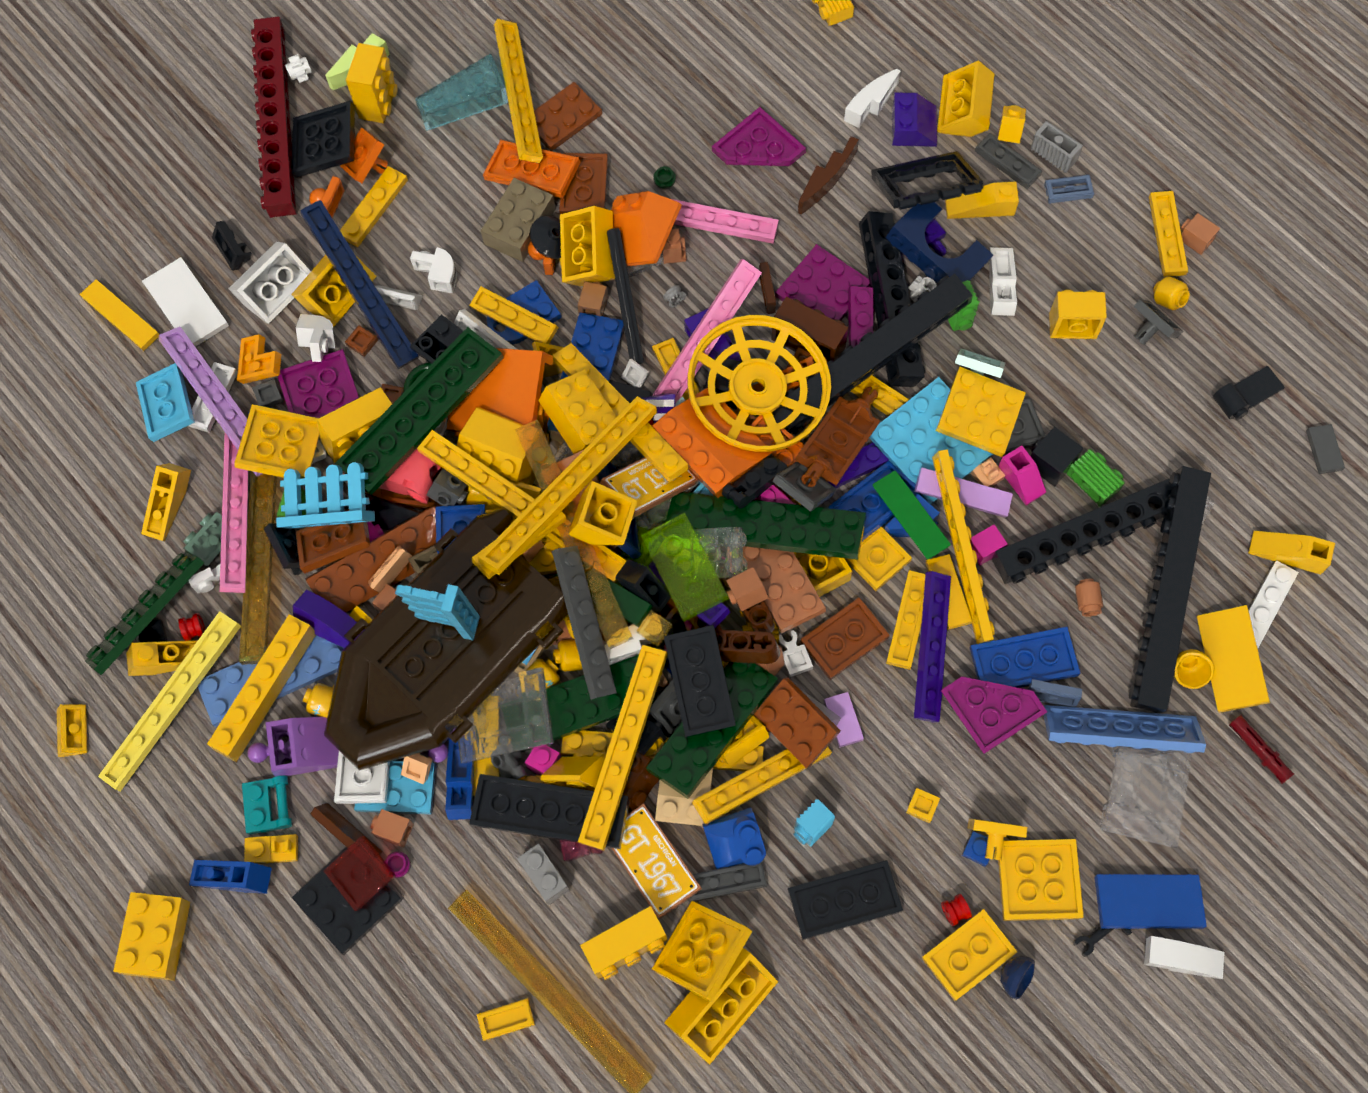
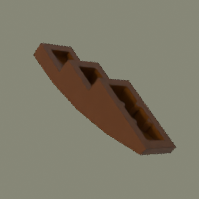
[798,136,859,214]

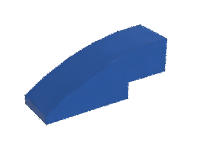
[445,738,474,820]

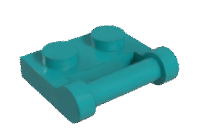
[242,775,292,835]

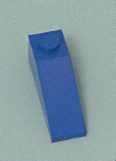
[189,860,272,894]

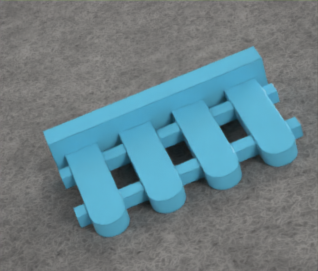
[276,462,375,529]
[395,584,480,640]

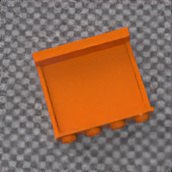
[447,348,553,441]

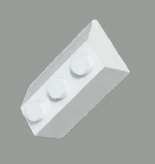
[228,242,311,324]

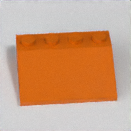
[652,388,773,498]

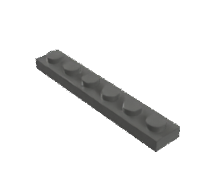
[552,545,617,699]

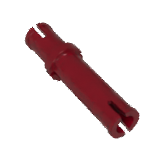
[1229,715,1294,784]

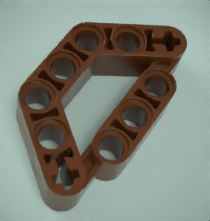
[682,552,780,664]

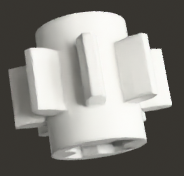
[285,54,312,83]
[909,276,937,302]

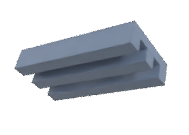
[1044,175,1094,204]
[1028,679,1082,707]

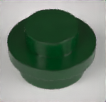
[653,166,676,189]

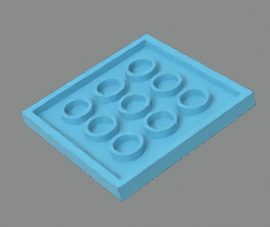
[870,377,994,504]

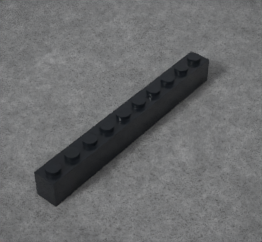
[772,274,972,434]
[1129,466,1211,714]

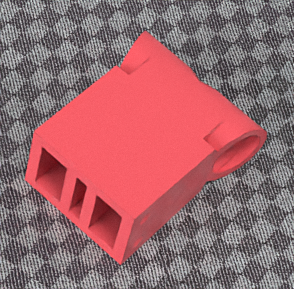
[379,449,441,504]

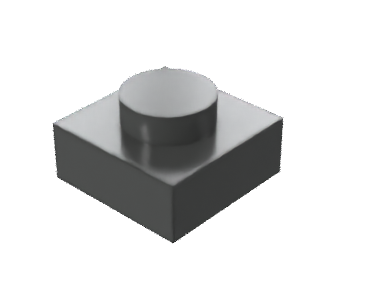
[252,379,283,408]

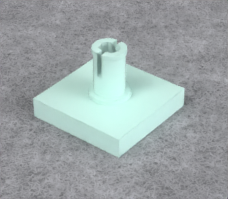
[955,348,1005,378]

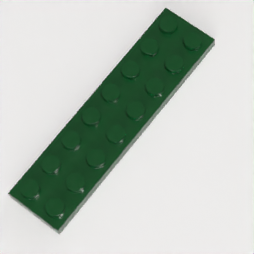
[335,327,504,495]
[663,492,866,560]

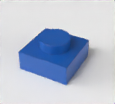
[962,831,995,867]

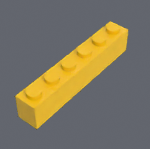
[207,614,316,762]

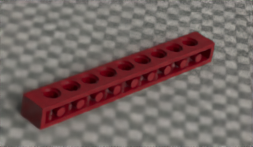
[251,16,297,218]

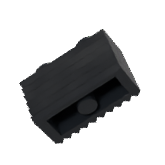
[615,559,672,613]

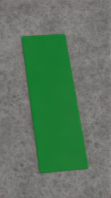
[872,471,951,560]

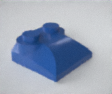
[702,808,766,869]

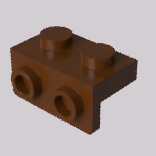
[623,751,659,811]

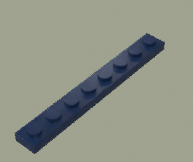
[300,200,419,369]

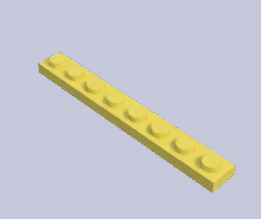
[98,611,241,792]

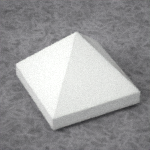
[621,358,649,389]

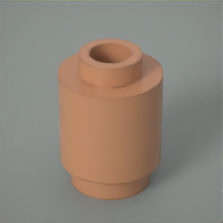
[1075,579,1103,617]

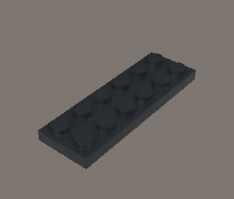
[469,774,630,849]

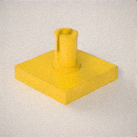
[967,818,1027,860]

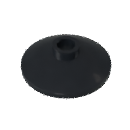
[530,216,561,259]

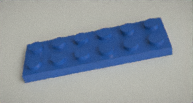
[547,312,624,432]

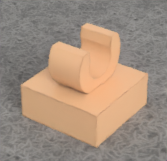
[971,458,1005,487]
[401,753,432,785]

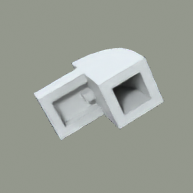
[410,247,457,293]
[296,314,335,362]

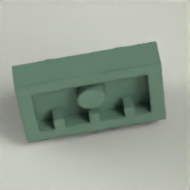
[183,512,222,567]

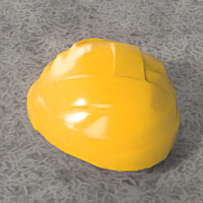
[1174,649,1214,689]

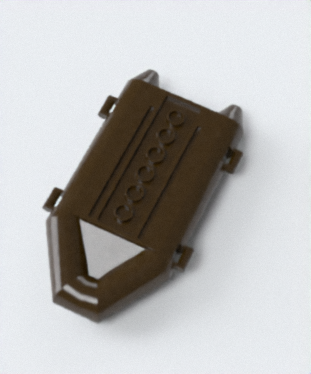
[324,508,568,770]

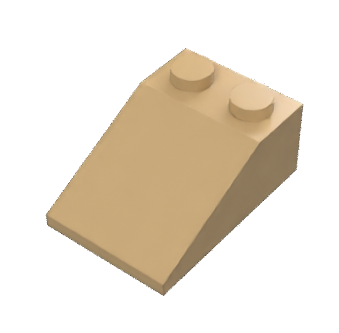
[655,766,714,826]

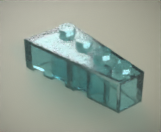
[415,53,508,131]

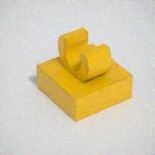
[906,788,940,823]

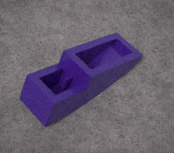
[293,589,365,648]

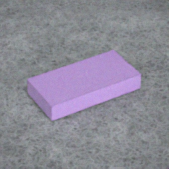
[824,692,864,748]

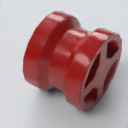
[178,613,206,641]
[941,894,972,926]

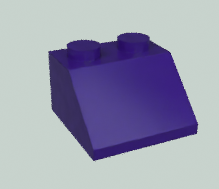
[892,93,937,147]

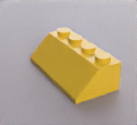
[664,948,778,1065]

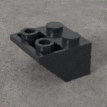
[410,314,463,364]

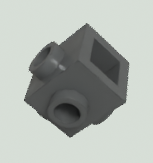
[426,469,468,506]

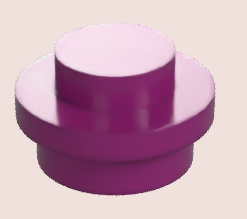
[384,852,410,878]

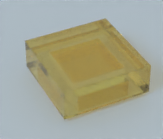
[637,610,672,646]

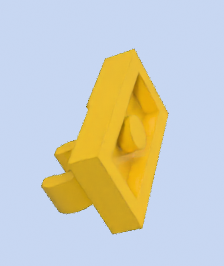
[244,834,298,864]

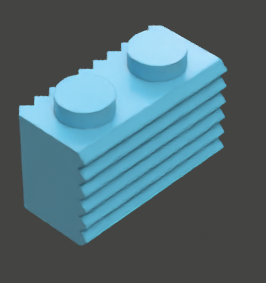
[793,800,835,846]

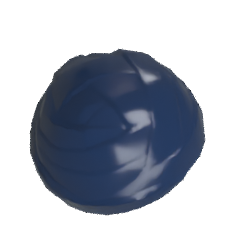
[1000,956,1035,1000]

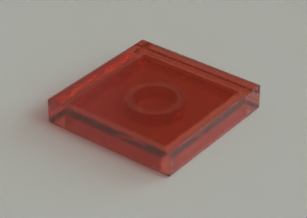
[324,836,396,911]

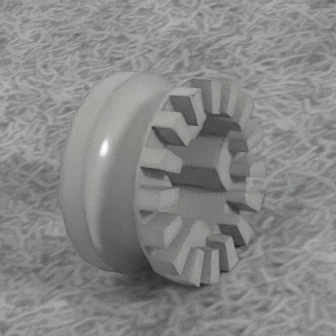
[663,285,686,308]

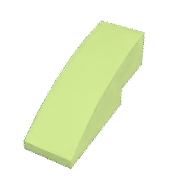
[325,33,390,90]

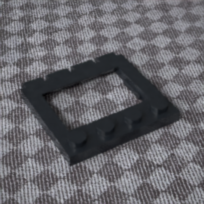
[871,151,983,210]

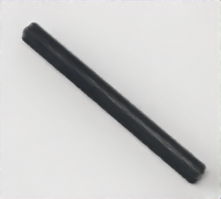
[607,228,644,364]

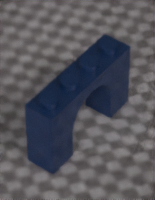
[885,202,993,284]

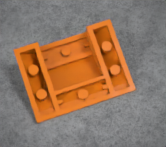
[611,191,682,266]

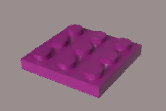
[775,244,870,321]
[278,349,359,418]

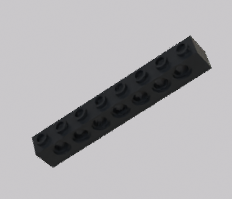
[859,211,925,387]
[992,479,1172,584]

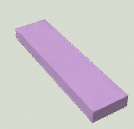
[914,467,1013,518]

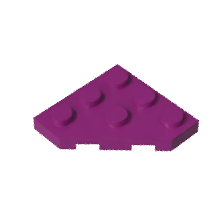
[712,107,806,166]
[940,676,1047,754]

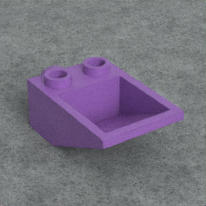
[248,717,339,777]

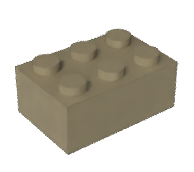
[481,178,556,262]

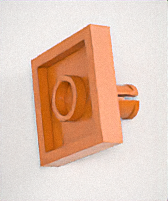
[339,127,388,183]

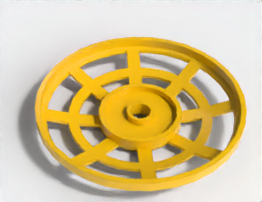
[687,315,831,452]

